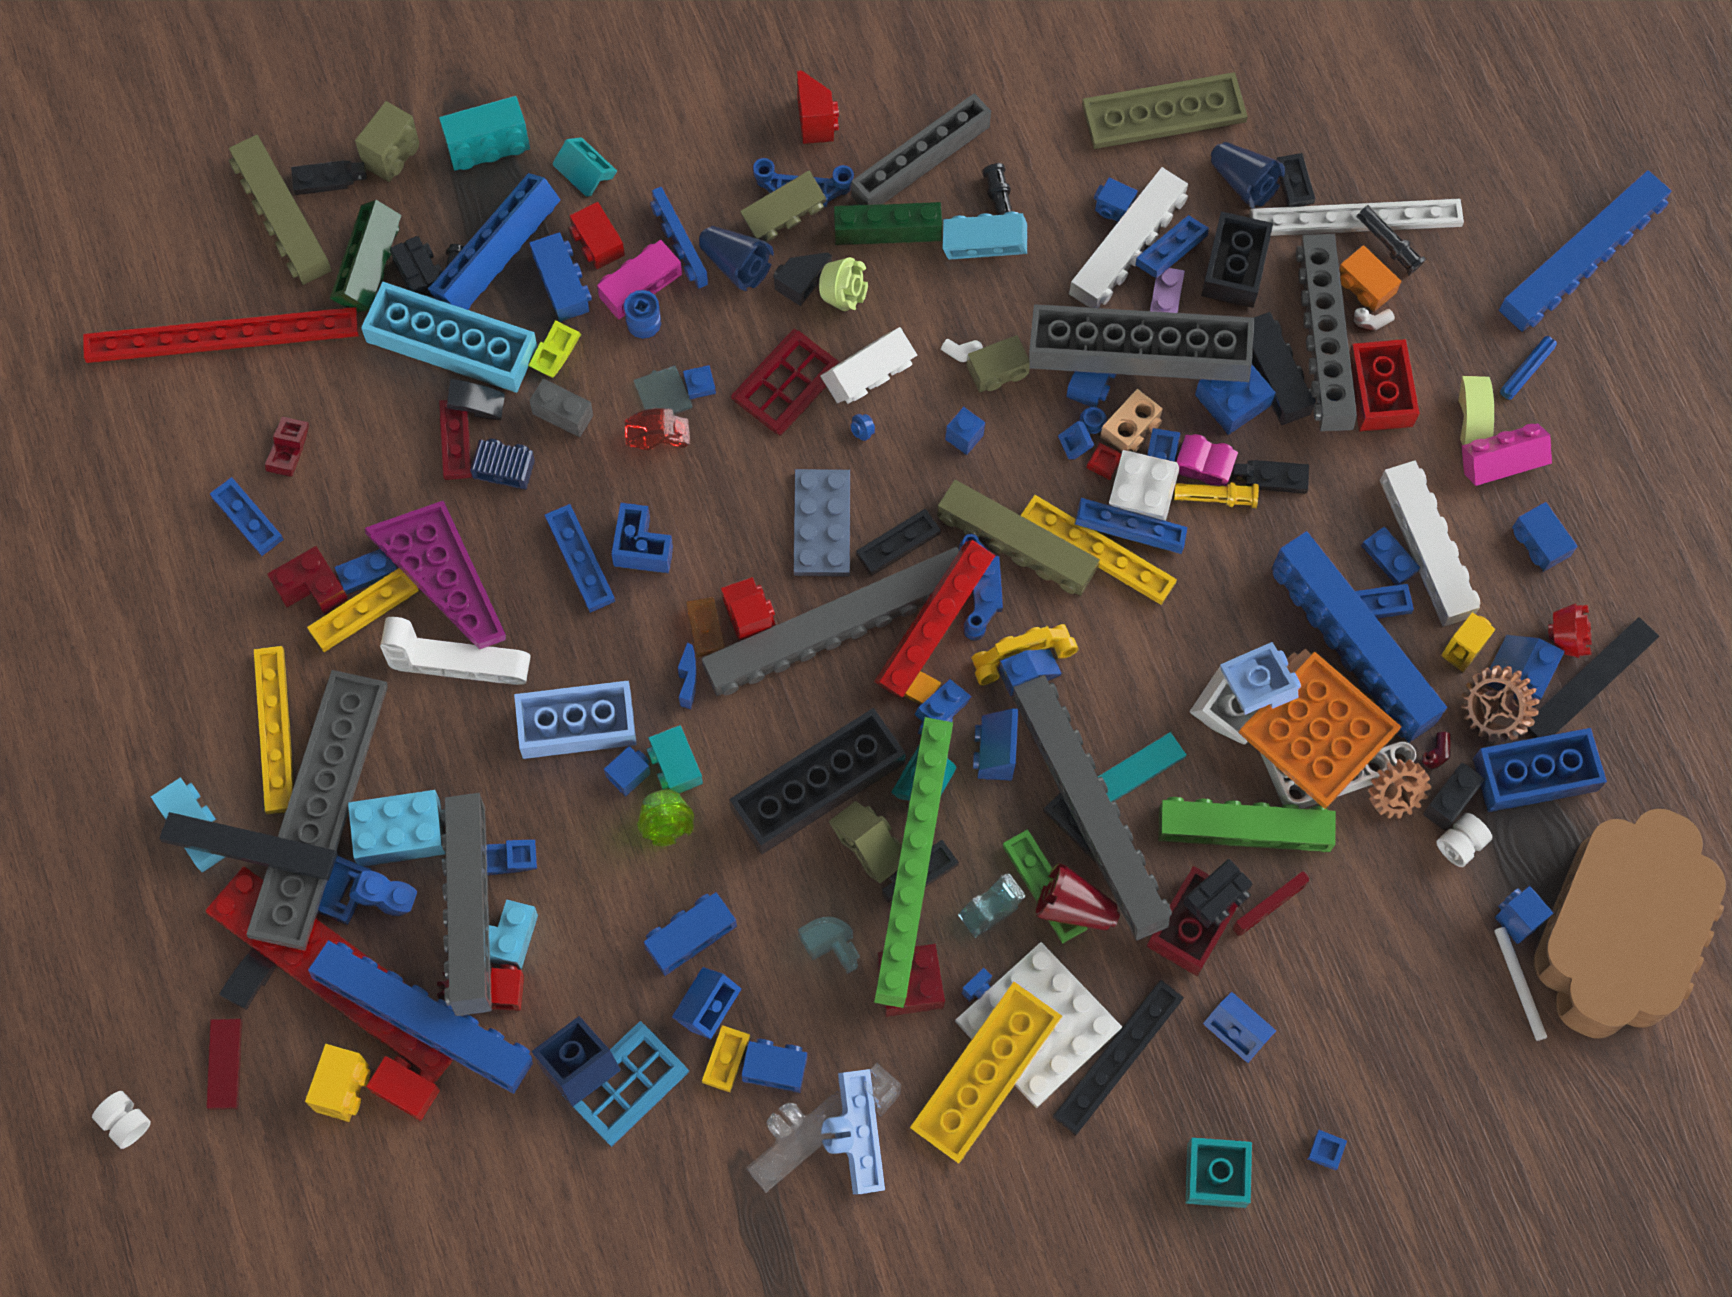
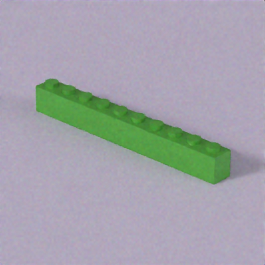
[874,717,953,1008]

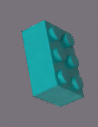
[439,96,530,171]

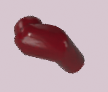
[1422,732,1451,769]

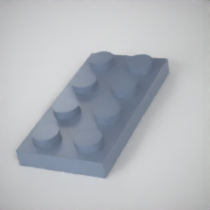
[794,469,850,576]

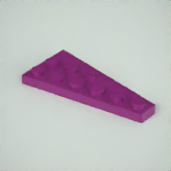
[364,501,506,650]

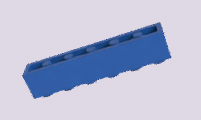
[428,173,560,310]

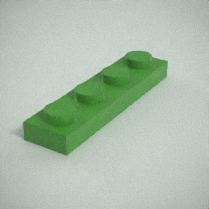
[1003,829,1088,944]

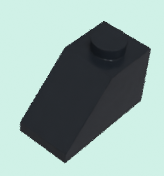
[773,252,832,306]

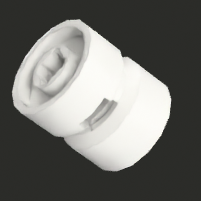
[1436,813,1492,867]
[92,1091,151,1149]

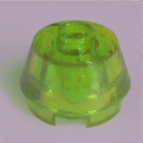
[637,790,694,846]

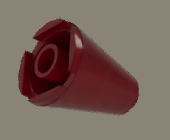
[1035,863,1120,931]

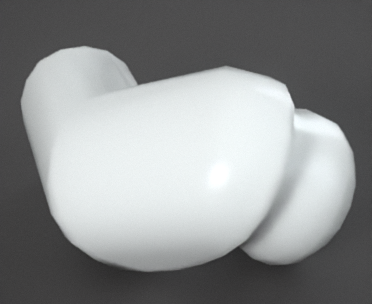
[1354,308,1395,331]
[941,339,983,362]

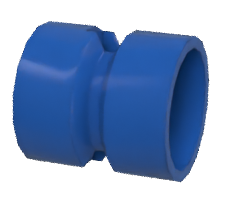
[624,290,661,339]

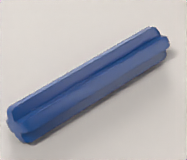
[1500,336,1557,400]

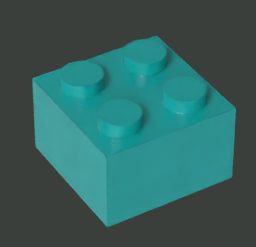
[1185,1138,1252,1208]

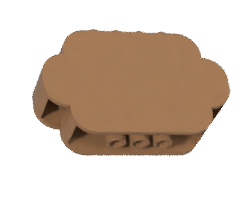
[1533,809,1726,1038]

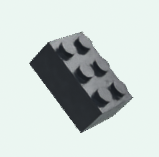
[1201,211,1274,308]

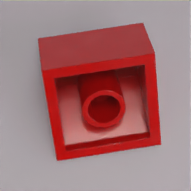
[797,70,839,144]

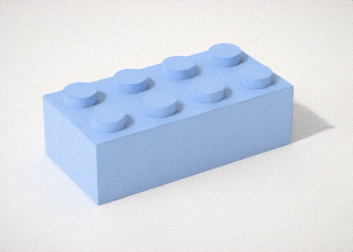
[514,681,637,759]

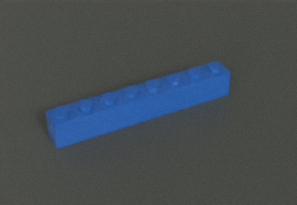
[1499,170,1672,332]
[308,940,533,1094]

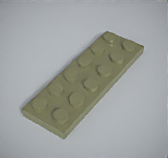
[1082,72,1248,149]

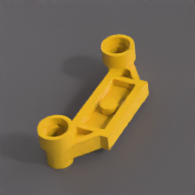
[971,624,1079,685]

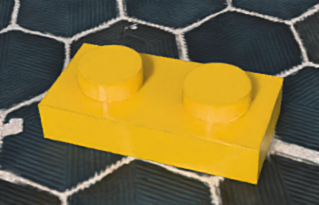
[702,1025,750,1092]

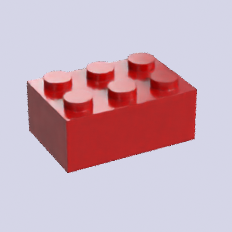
[1349,339,1420,432]

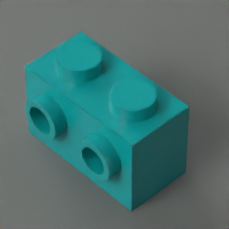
[646,725,703,797]

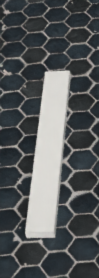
[1249,199,1464,236]

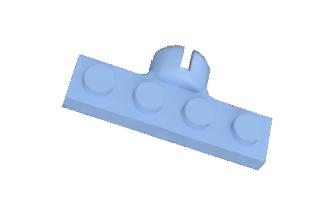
[821,1069,885,1194]

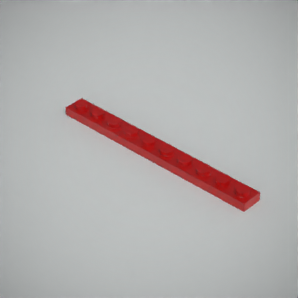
[83,307,359,363]

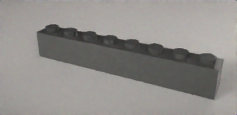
[441,793,492,1016]

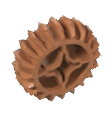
[1461,665,1540,743]

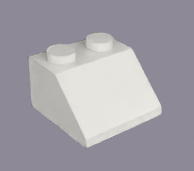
[1190,667,1259,745]

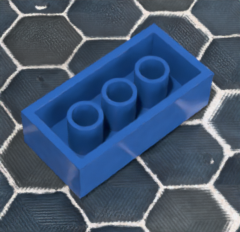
[1473,728,1607,812]

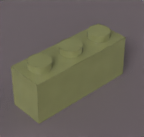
[740,170,827,242]

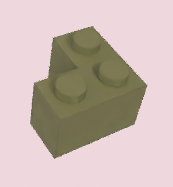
[829,801,902,883]

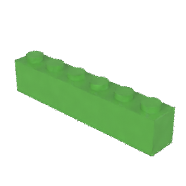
[1158,797,1336,852]

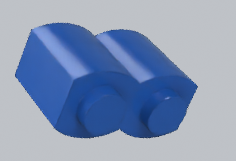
[349,871,417,916]

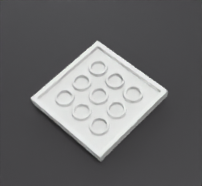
[955,942,1122,1108]

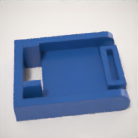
[317,856,372,925]

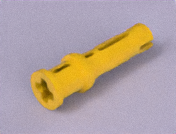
[1174,483,1259,508]

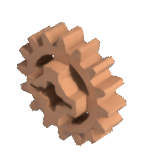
[1368,759,1431,819]

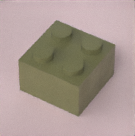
[355,101,420,182]

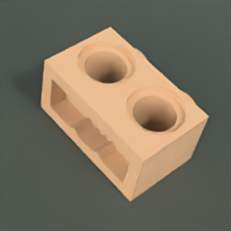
[1100,389,1163,453]

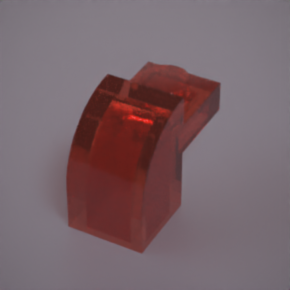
[625,408,690,451]

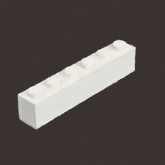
[1069,167,1188,308]
[1380,460,1480,627]

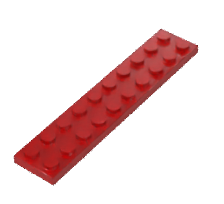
[205,866,453,1082]

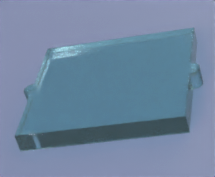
[634,365,692,423]

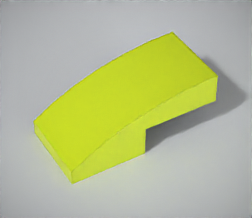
[528,320,581,378]

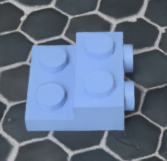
[1220,642,1301,715]

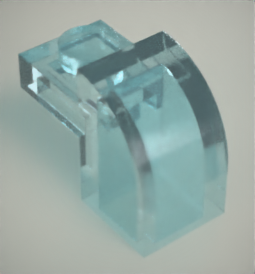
[958,873,1026,937]
[798,917,860,974]

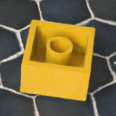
[305,1044,371,1122]

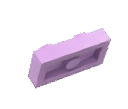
[1150,268,1185,313]

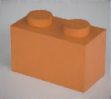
[1339,245,1402,312]

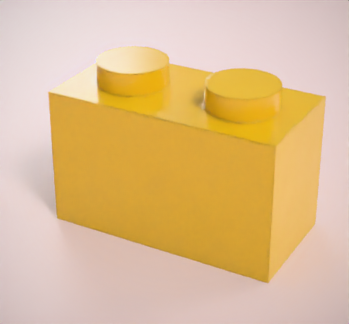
[1441,612,1495,673]

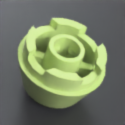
[819,257,868,311]

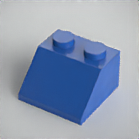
[1487,635,1565,708]
[973,709,1018,781]

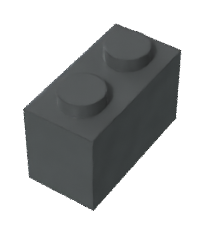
[529,378,594,437]

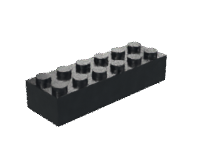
[729,708,906,855]

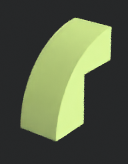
[1458,376,1494,445]

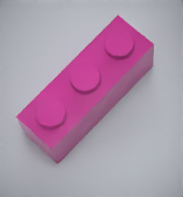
[597,240,682,320]
[1462,423,1552,486]

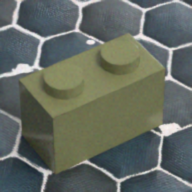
[966,335,1030,393]

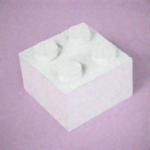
[1109,450,1179,521]

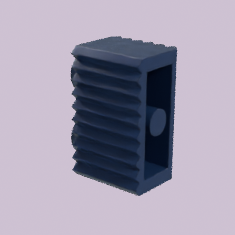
[470,439,535,490]

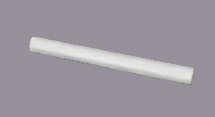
[1494,927,1547,1041]

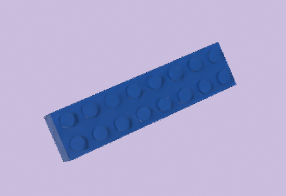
[1272,531,1447,743]

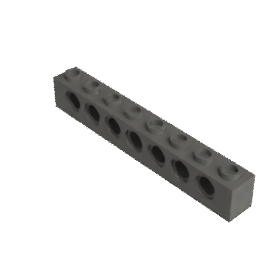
[1296,234,1357,431]

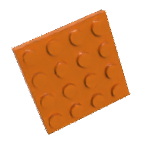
[1238,652,1401,809]

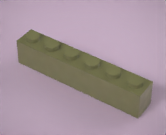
[228,135,332,285]
[937,480,1100,596]

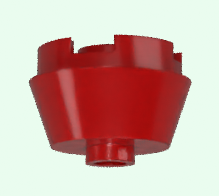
[1548,603,1592,659]

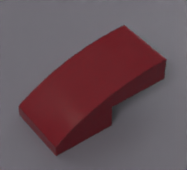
[265,417,309,477]

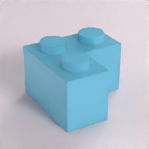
[489,899,538,970]

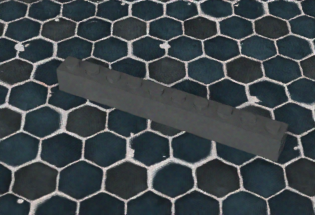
[702,547,959,696]
[1013,675,1172,941]

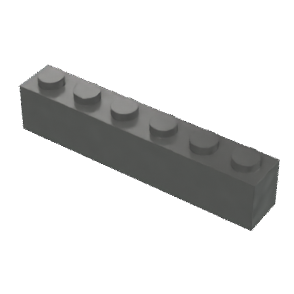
[851,93,991,205]

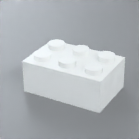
[820,327,917,404]

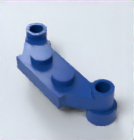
[753,158,854,207]
[958,534,1003,641]

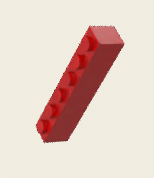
[874,540,995,697]

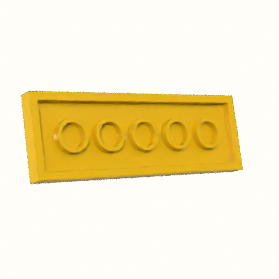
[910,981,1063,1163]

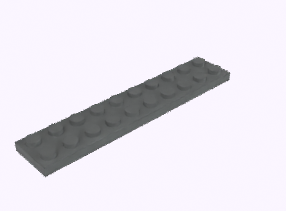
[246,670,388,950]

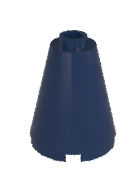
[1211,142,1285,209]
[699,226,774,291]

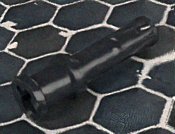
[982,163,1013,215]
[1356,205,1427,276]

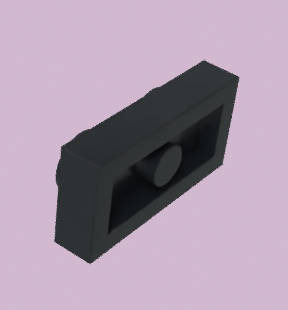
[1276,153,1316,207]

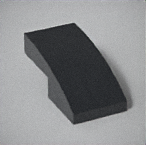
[447,379,505,421]
[219,948,277,1010]

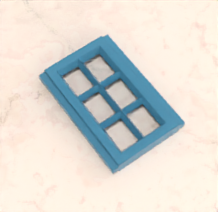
[562,1021,689,1147]

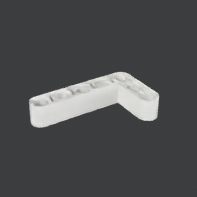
[380,617,531,685]
[1261,742,1416,809]

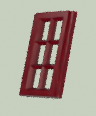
[731,328,839,436]

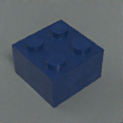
[531,1016,621,1107]

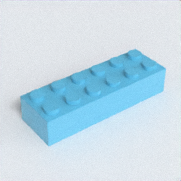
[361,282,537,393]

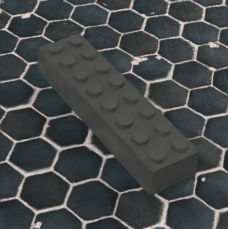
[1029,304,1254,382]

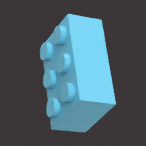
[348,790,446,866]

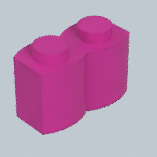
[1176,434,1238,486]

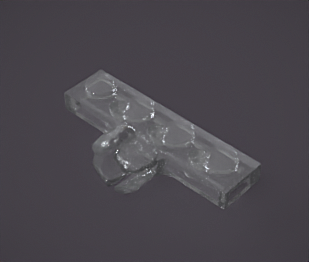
[746,1091,842,1193]

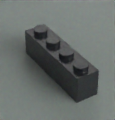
[1252,312,1316,426]

